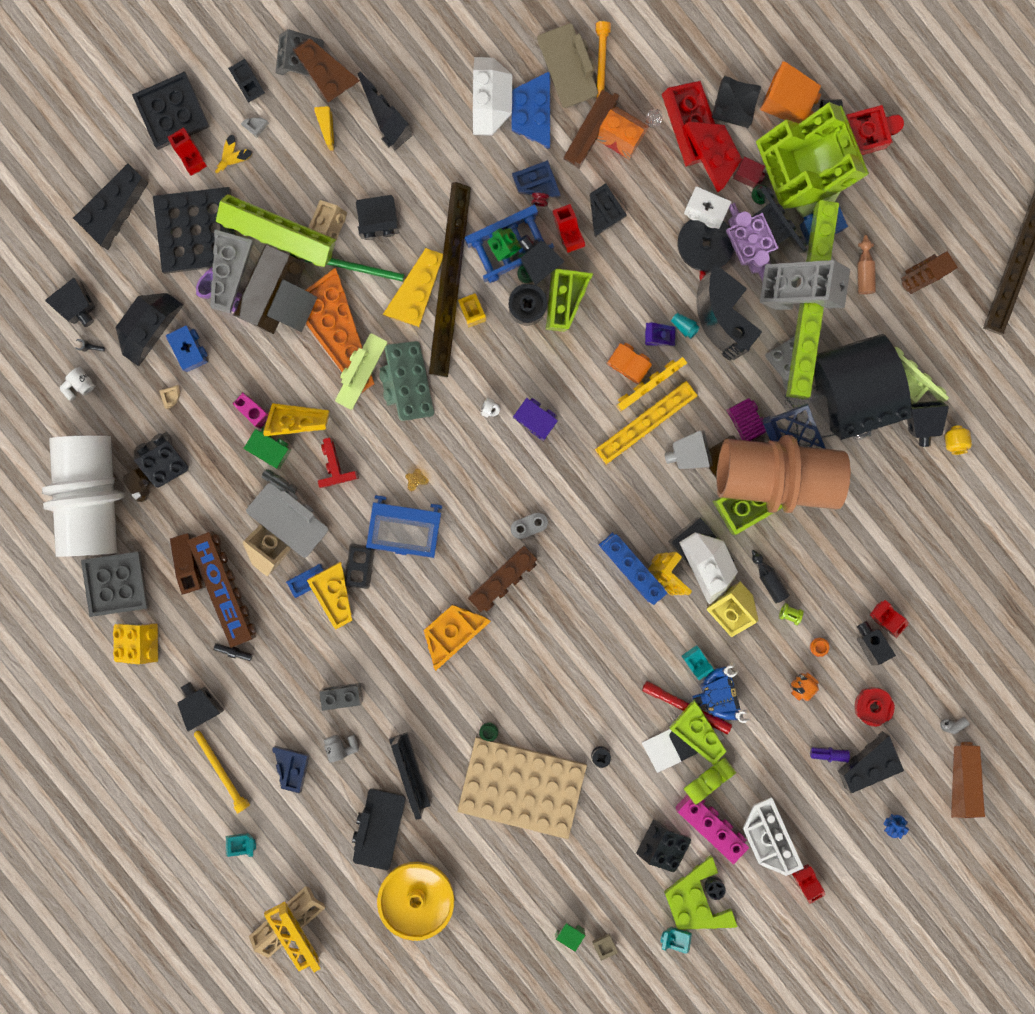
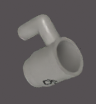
[324,735,359,763]

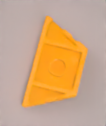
[423,604,491,671]

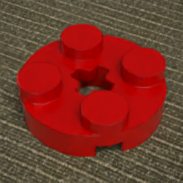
[854,687,895,727]

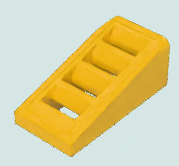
[314,106,335,151]

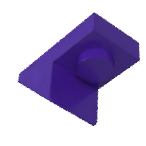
[645,322,676,346]

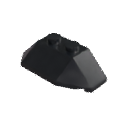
[116,293,183,366]

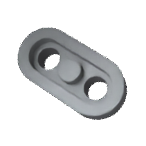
[511,513,548,539]

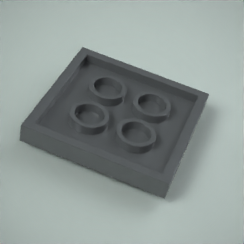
[81,551,149,617]

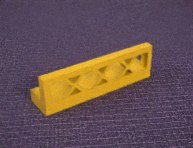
[264,901,321,973]

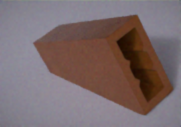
[951,742,985,818]

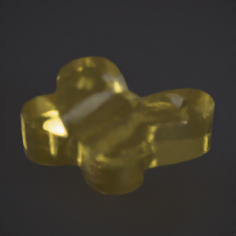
[405,469,429,492]

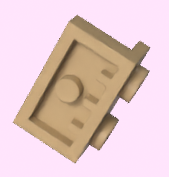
[308,200,347,241]

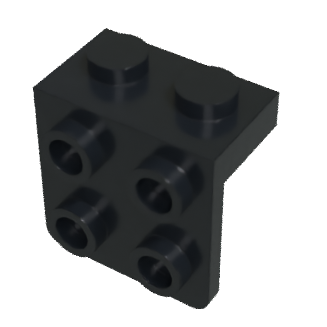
[356,195,399,240]
[134,432,188,488]
[636,819,691,872]

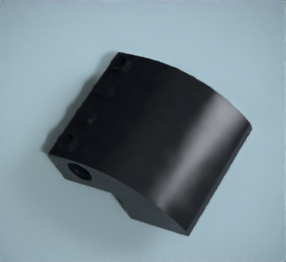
[696,264,762,361]
[814,334,912,440]

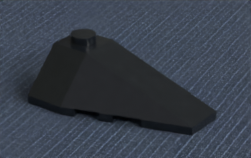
[357,71,412,151]

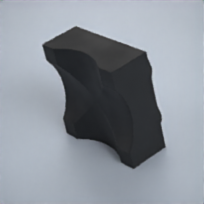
[712,76,761,128]

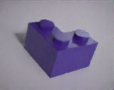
[513,398,558,441]

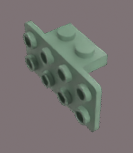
[379,341,434,421]

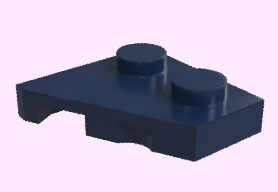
[512,160,561,198]

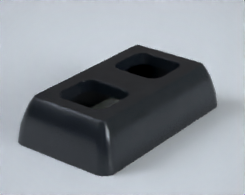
[345,543,375,589]

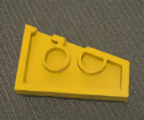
[307,561,352,630]

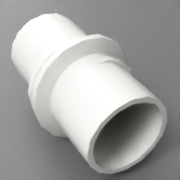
[42,436,124,557]

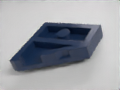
[272,746,310,793]

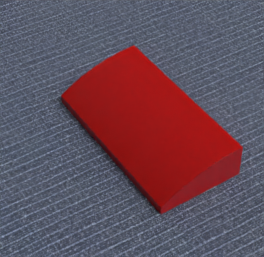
[661,80,715,167]

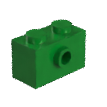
[243,428,292,469]

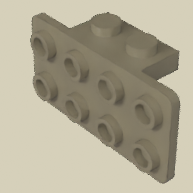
[537,24,598,108]

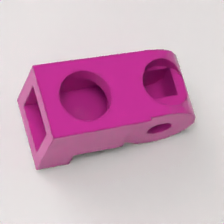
[232,392,269,429]

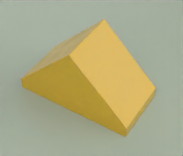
[458,293,486,328]

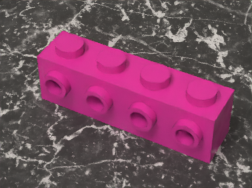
[675,795,749,865]

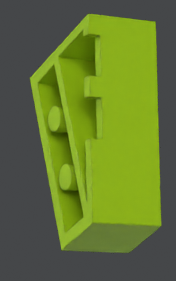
[545,269,593,332]

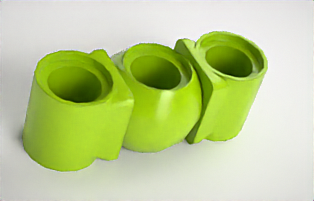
[683,757,737,805]

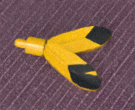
[215,135,252,173]

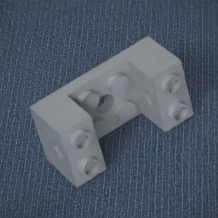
[760,260,850,310]

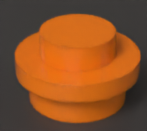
[810,638,830,657]

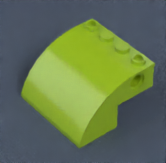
[756,102,869,209]

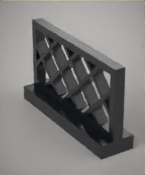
[389,732,431,820]

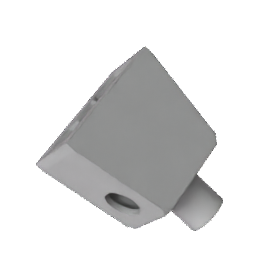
[665,431,713,469]

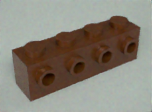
[901,251,958,294]
[468,545,537,612]

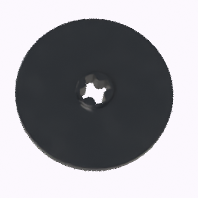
[677,219,734,272]

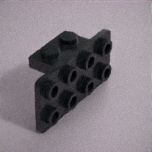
[751,186,808,253]
[352,788,406,870]

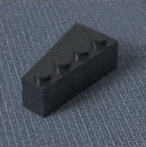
[73,163,148,250]

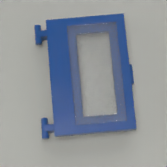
[366,495,442,558]

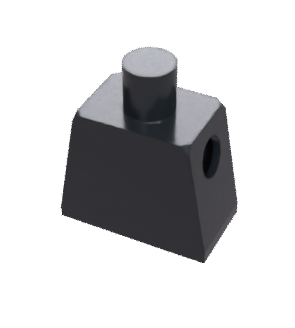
[518,235,565,285]
[45,277,95,327]
[907,400,949,447]
[857,621,896,665]
[177,682,224,732]

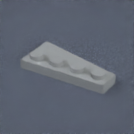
[210,230,253,314]

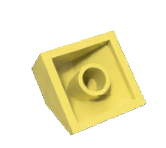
[707,581,758,637]

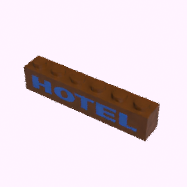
[187,531,257,648]

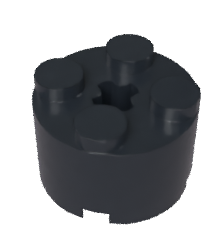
[508,284,547,326]

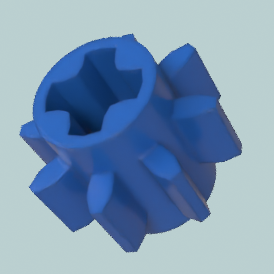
[883,814,909,839]

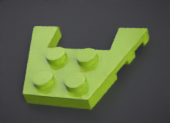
[664,855,738,930]

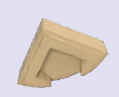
[160,385,180,409]

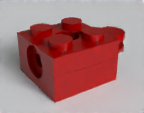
[846,105,904,155]

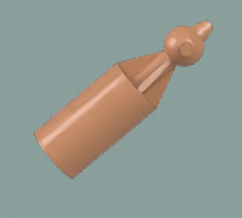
[857,235,876,295]

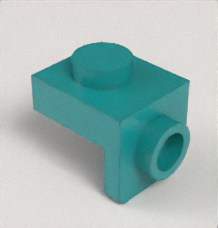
[682,645,714,680]
[226,833,256,857]
[660,927,692,954]

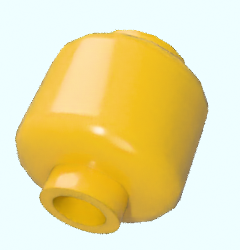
[944,425,972,455]

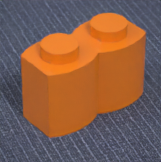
[606,343,652,384]

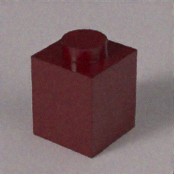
[733,156,765,188]

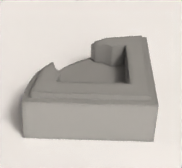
[241,117,269,138]

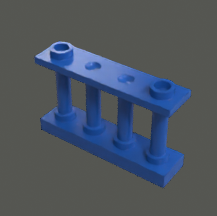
[465,205,554,283]

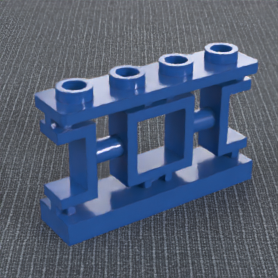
[598,532,667,605]

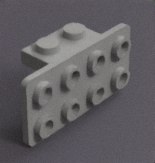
[246,483,328,558]

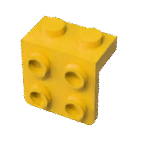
[648,552,692,596]
[113,623,158,664]

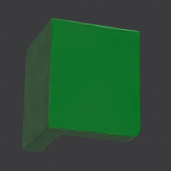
[555,923,586,952]

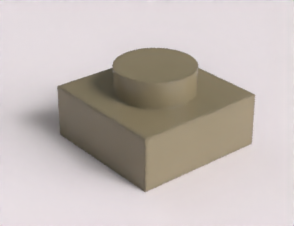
[592,933,618,961]

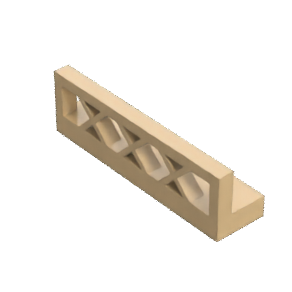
[249,886,325,958]

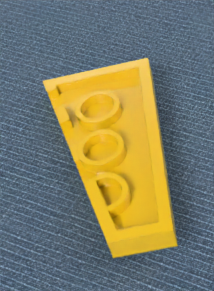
[383,248,443,328]
[616,357,687,412]

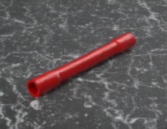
[642,681,732,735]

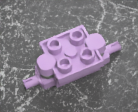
[726,203,778,283]

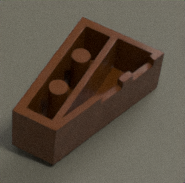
[292,38,360,103]

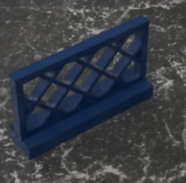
[763,404,826,449]

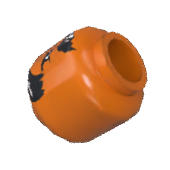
[790,672,819,701]

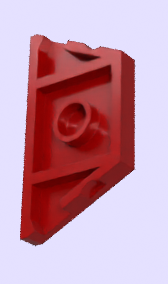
[684,122,742,193]

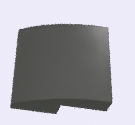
[266,280,317,332]

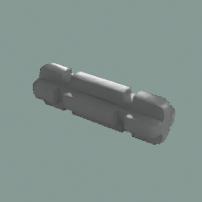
[262,469,298,495]

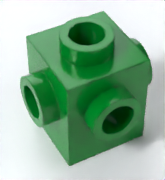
[487,228,522,262]

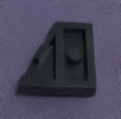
[589,183,627,237]

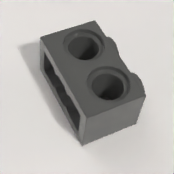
[319,683,363,711]

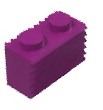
[726,398,766,441]

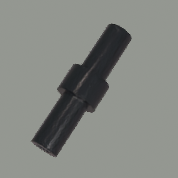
[214,643,253,662]

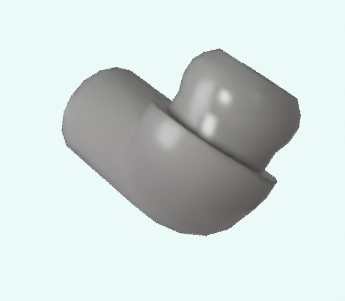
[940,717,970,734]

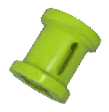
[779,603,804,626]

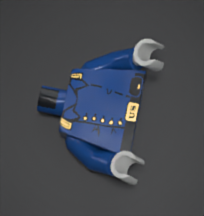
[692,663,750,723]

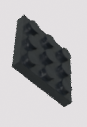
[132,72,210,150]

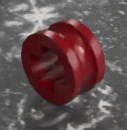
[531,193,549,207]

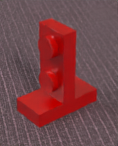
[318,437,359,488]

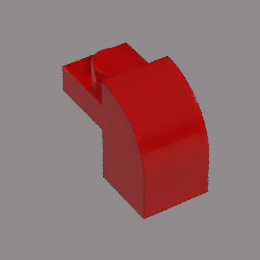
[168,127,207,176]
[552,204,585,253]
[870,600,909,639]
[792,864,826,904]

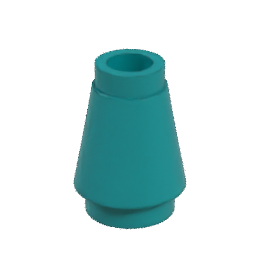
[671,312,700,339]

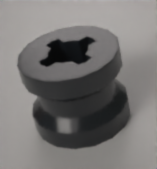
[591,746,611,768]
[704,876,726,900]

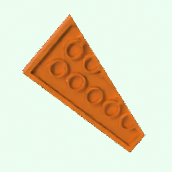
[305,268,375,394]

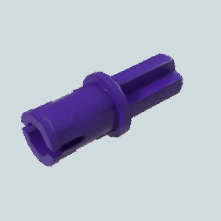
[810,747,850,763]

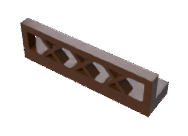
[563,90,620,169]

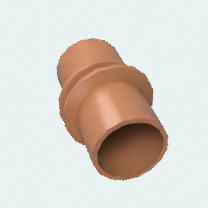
[716,435,851,513]

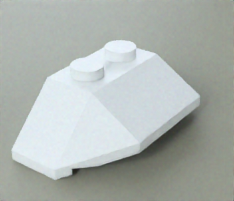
[473,57,512,135]
[679,532,738,604]
[743,797,804,876]

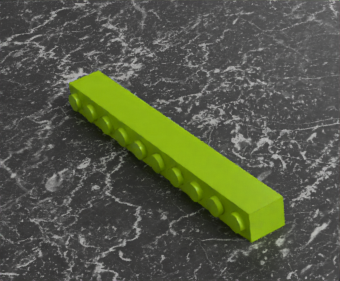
[786,200,839,400]

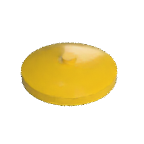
[377,862,454,941]

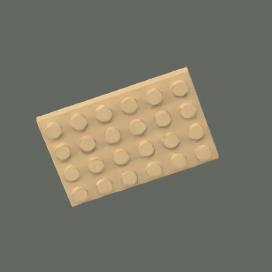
[457,737,587,839]

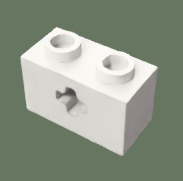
[684,186,731,229]

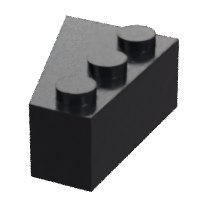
[838,731,904,794]

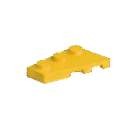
[263,403,329,436]

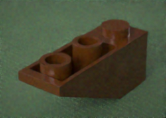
[170,533,206,595]

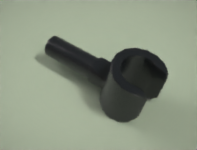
[75,339,105,352]

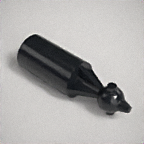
[751,550,790,604]

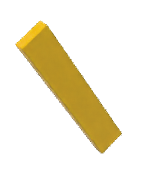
[595,380,698,465]

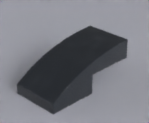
[228,58,265,103]

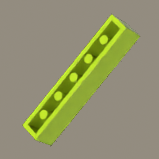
[216,194,336,267]

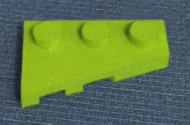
[669,699,726,765]

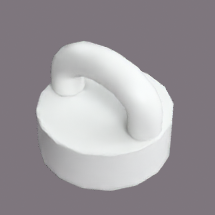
[480,398,500,417]

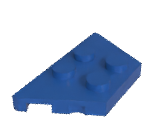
[512,72,550,149]

